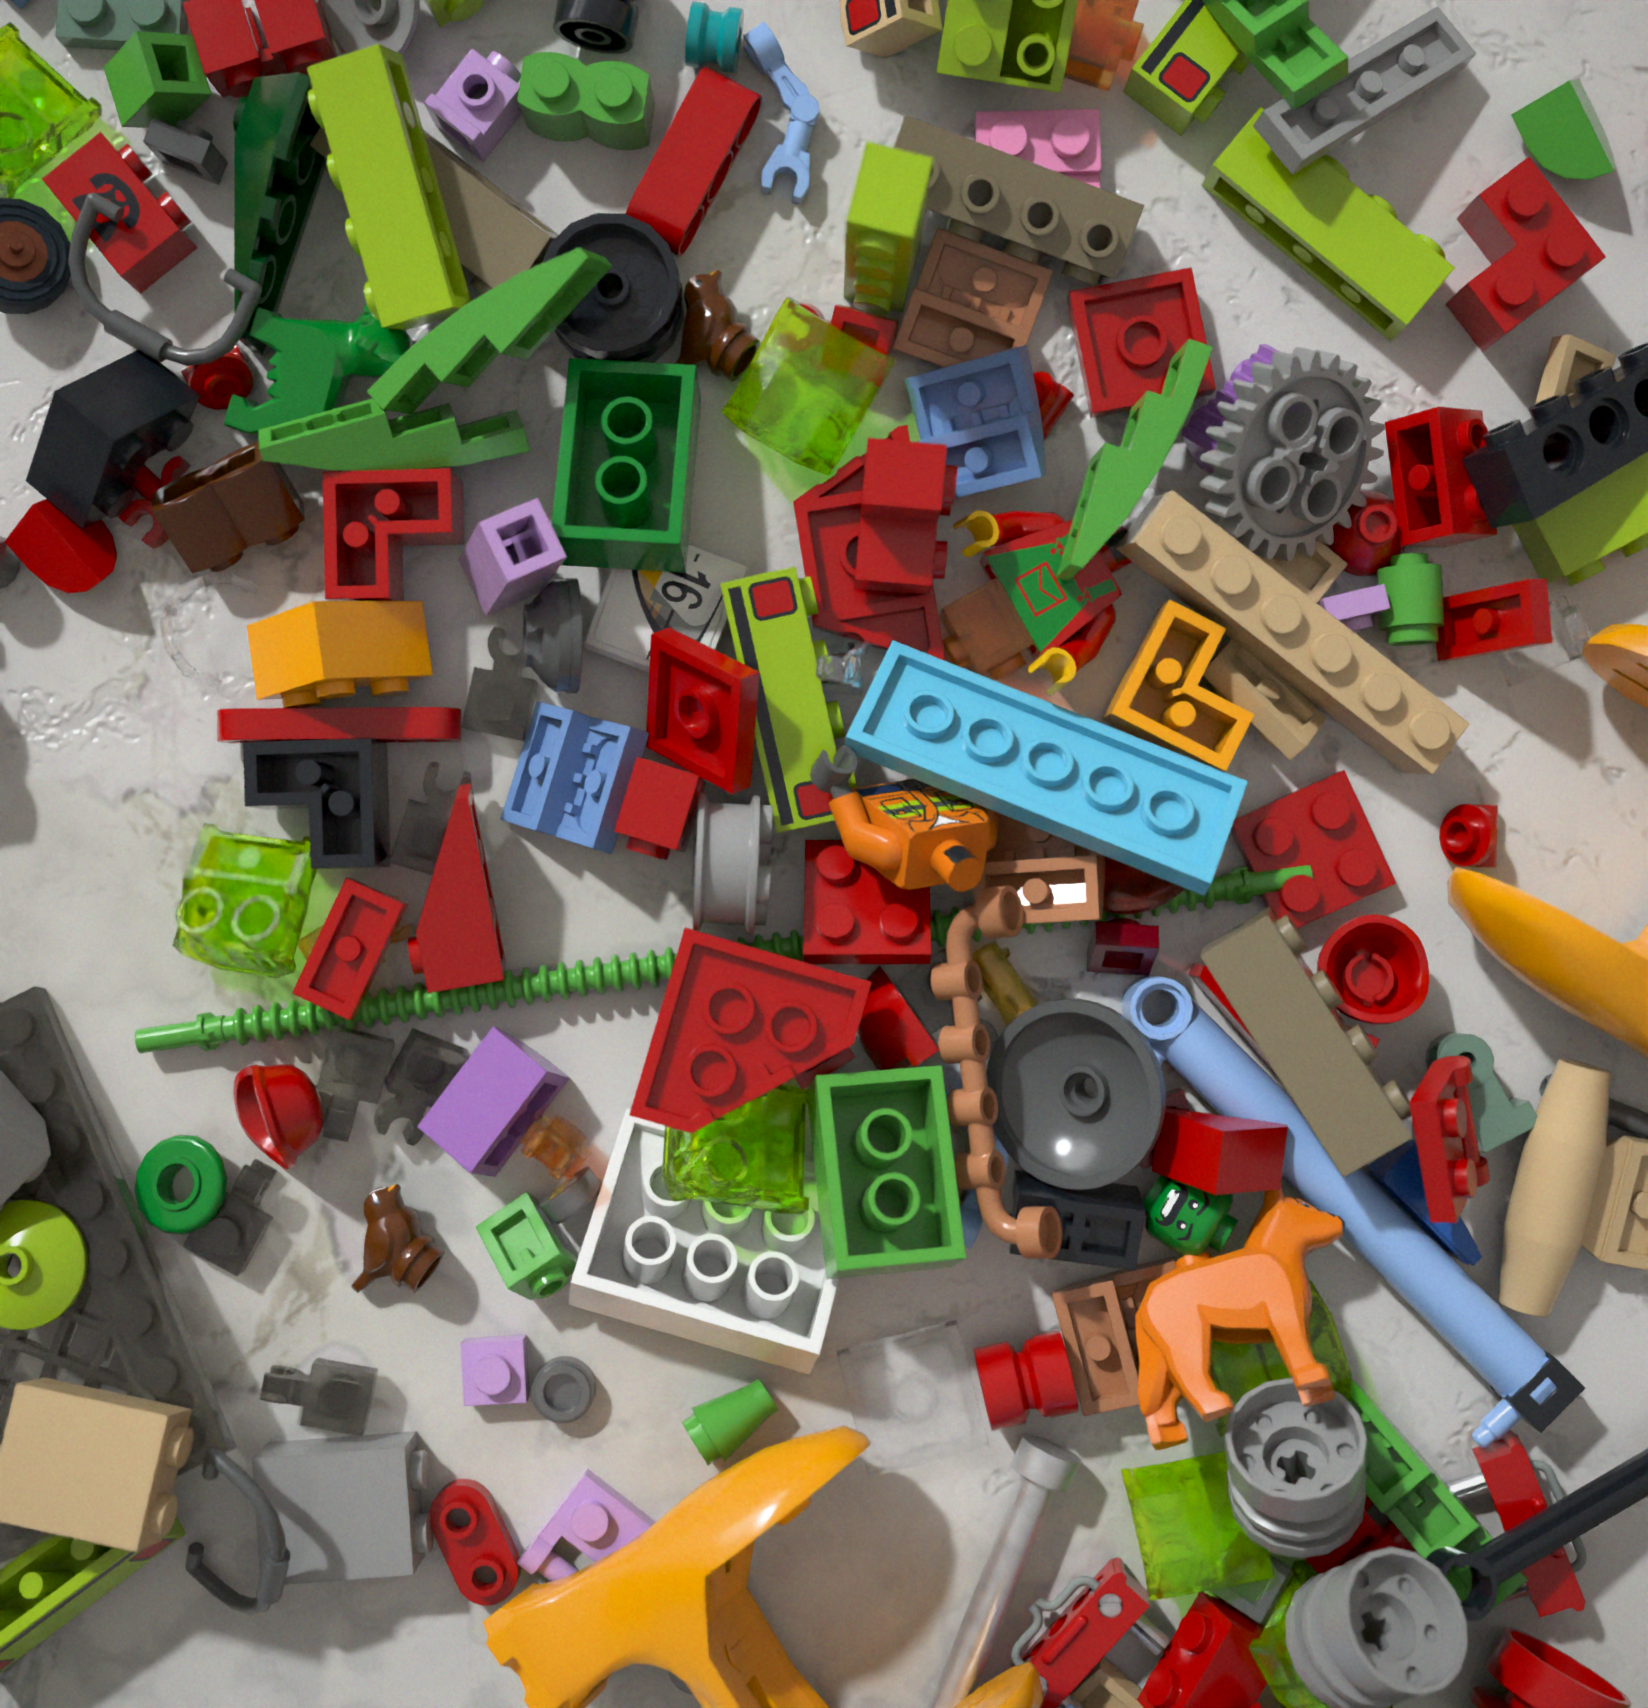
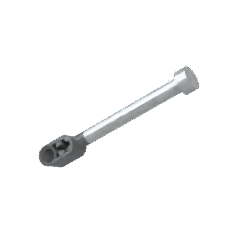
[928,1434,1081,1708]

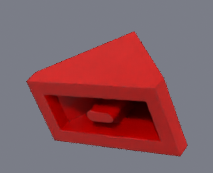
[1152,1108,1288,1195]

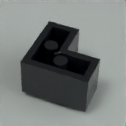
[26,350,200,529]
[243,738,391,869]

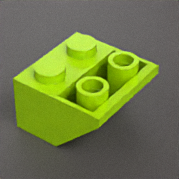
[936,0,1078,93]

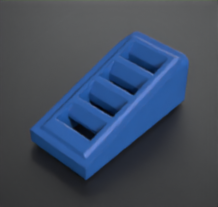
[1367,1139,1482,1266]

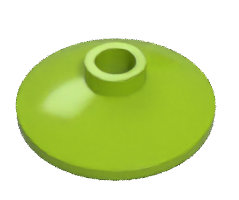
[0,1200,88,1330]

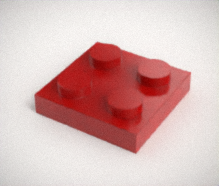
[1067,267,1216,419]
[645,627,760,794]
[1230,770,1396,928]
[803,840,931,964]

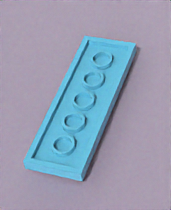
[844,640,1248,896]

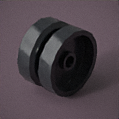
[542,213,684,363]

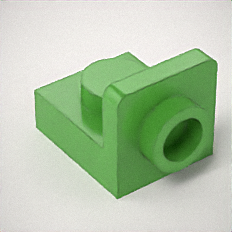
[475,1192,578,1300]

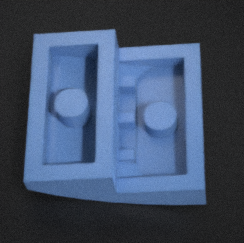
[904,345,1046,498]
[501,701,649,854]

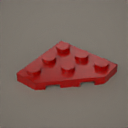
[629,928,872,1134]

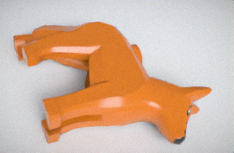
[1136,1186,1345,1450]

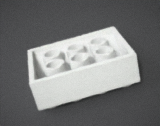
[568,1108,839,1375]

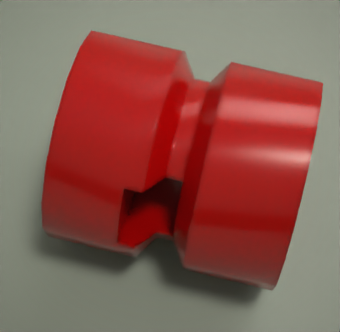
[973,1330,1079,1431]

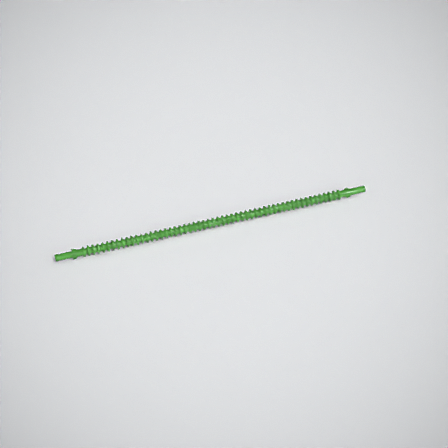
[135,865,1313,1053]

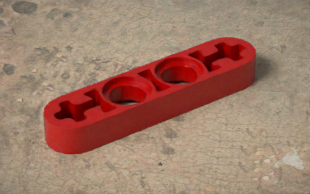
[217,707,461,744]

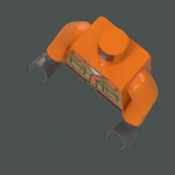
[810,745,999,892]

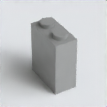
[252,1431,434,1585]

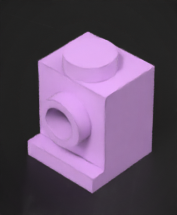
[424,48,522,162]

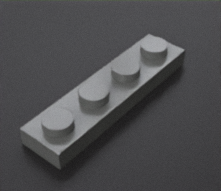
[1253,6,1476,175]

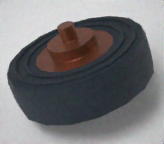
[0,198,71,314]

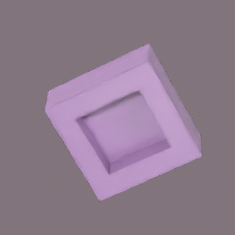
[1317,584,1390,633]
[461,1335,530,1406]

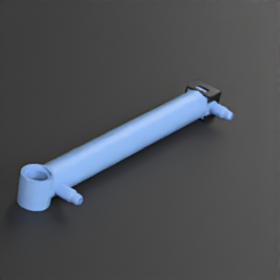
[1121,975,1585,1449]

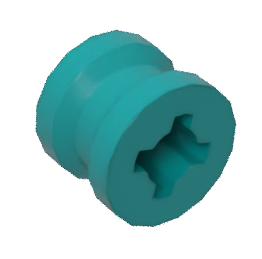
[685,1,744,73]

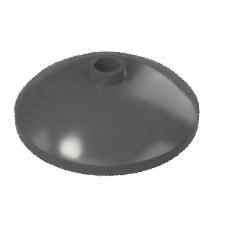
[986,999,1166,1190]

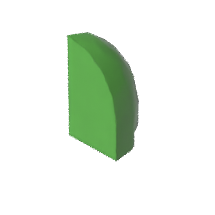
[1511,79,1616,180]

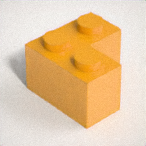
[1102,599,1255,772]
[247,601,433,708]

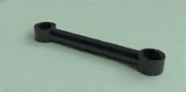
[1426,1448,1648,1621]

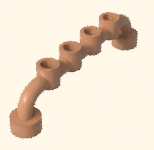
[931,885,1062,1259]

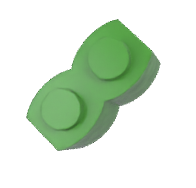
[517,52,655,150]

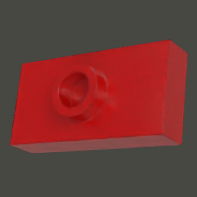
[1436,579,1553,661]
[292,878,408,1020]

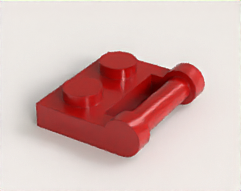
[1409,1056,1490,1223]

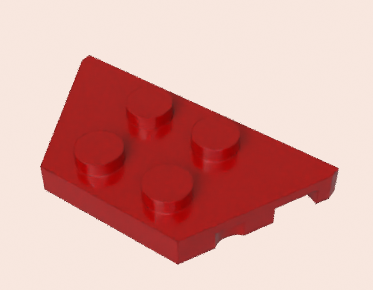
[793,425,945,661]

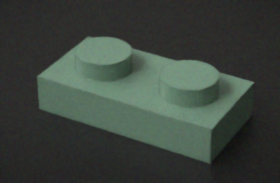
[55,0,190,50]

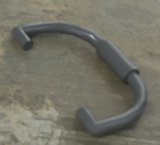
[68,193,262,366]
[185,1447,291,1615]

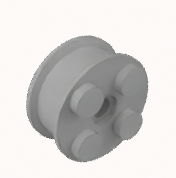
[692,793,773,935]

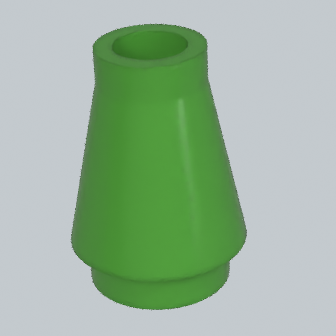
[681,1378,779,1465]

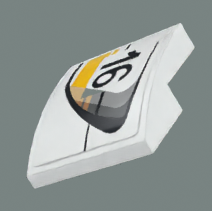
[584,545,748,672]

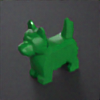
[223,303,412,438]

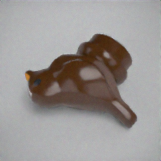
[675,270,760,382]
[351,1184,445,1293]

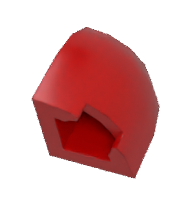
[4,499,117,593]
[857,965,939,1070]

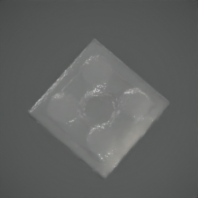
[837,1320,990,1478]

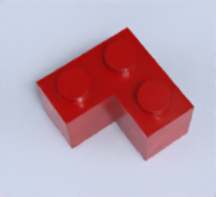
[1445,157,1606,353]
[854,438,957,595]
[322,468,465,601]

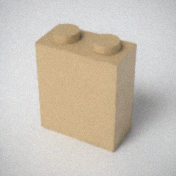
[0,1377,194,1552]

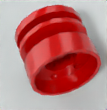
[1469,1627,1632,1708]

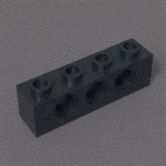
[1462,342,1648,528]

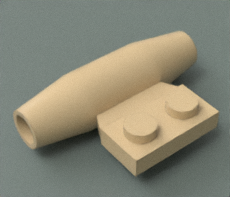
[1499,1058,1648,1317]

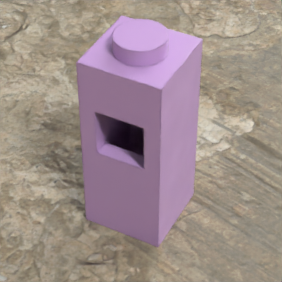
[458,498,567,616]

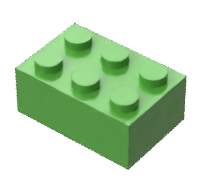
[806,1065,966,1279]

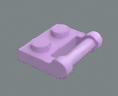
[517,1469,656,1582]

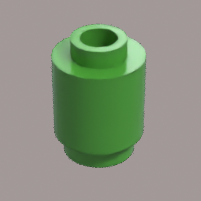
[1377,553,1444,646]

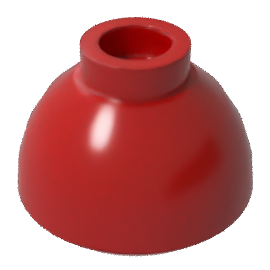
[1325,489,1406,576]

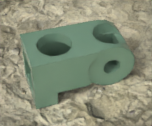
[1425,1032,1538,1153]

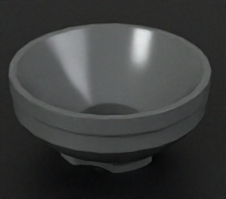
[522,578,583,694]

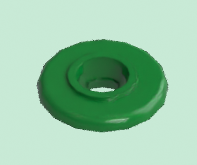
[134,1135,227,1235]

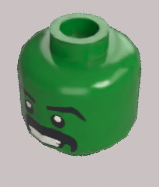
[1143,1175,1239,1256]

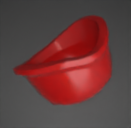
[1317,914,1429,1025]
[233,1064,324,1170]

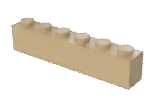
[1115,490,1470,775]

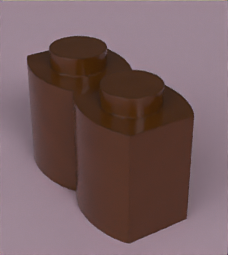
[152,442,305,573]

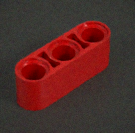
[625,67,762,257]

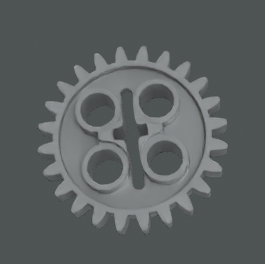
[1200,347,1385,561]

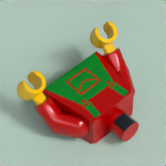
[953,510,1132,696]

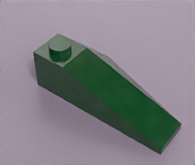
[233,73,327,355]

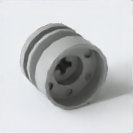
[1225,1378,1367,1558]
[1286,1547,1468,1708]

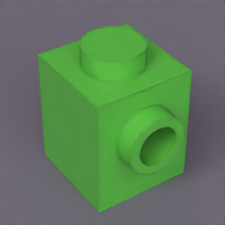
[103,31,212,128]

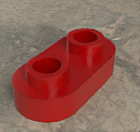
[429,1479,521,1606]

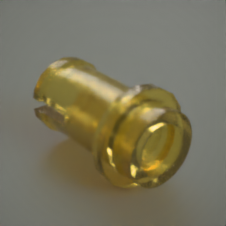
[972,941,1039,1024]

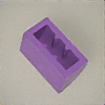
[417,1026,570,1177]

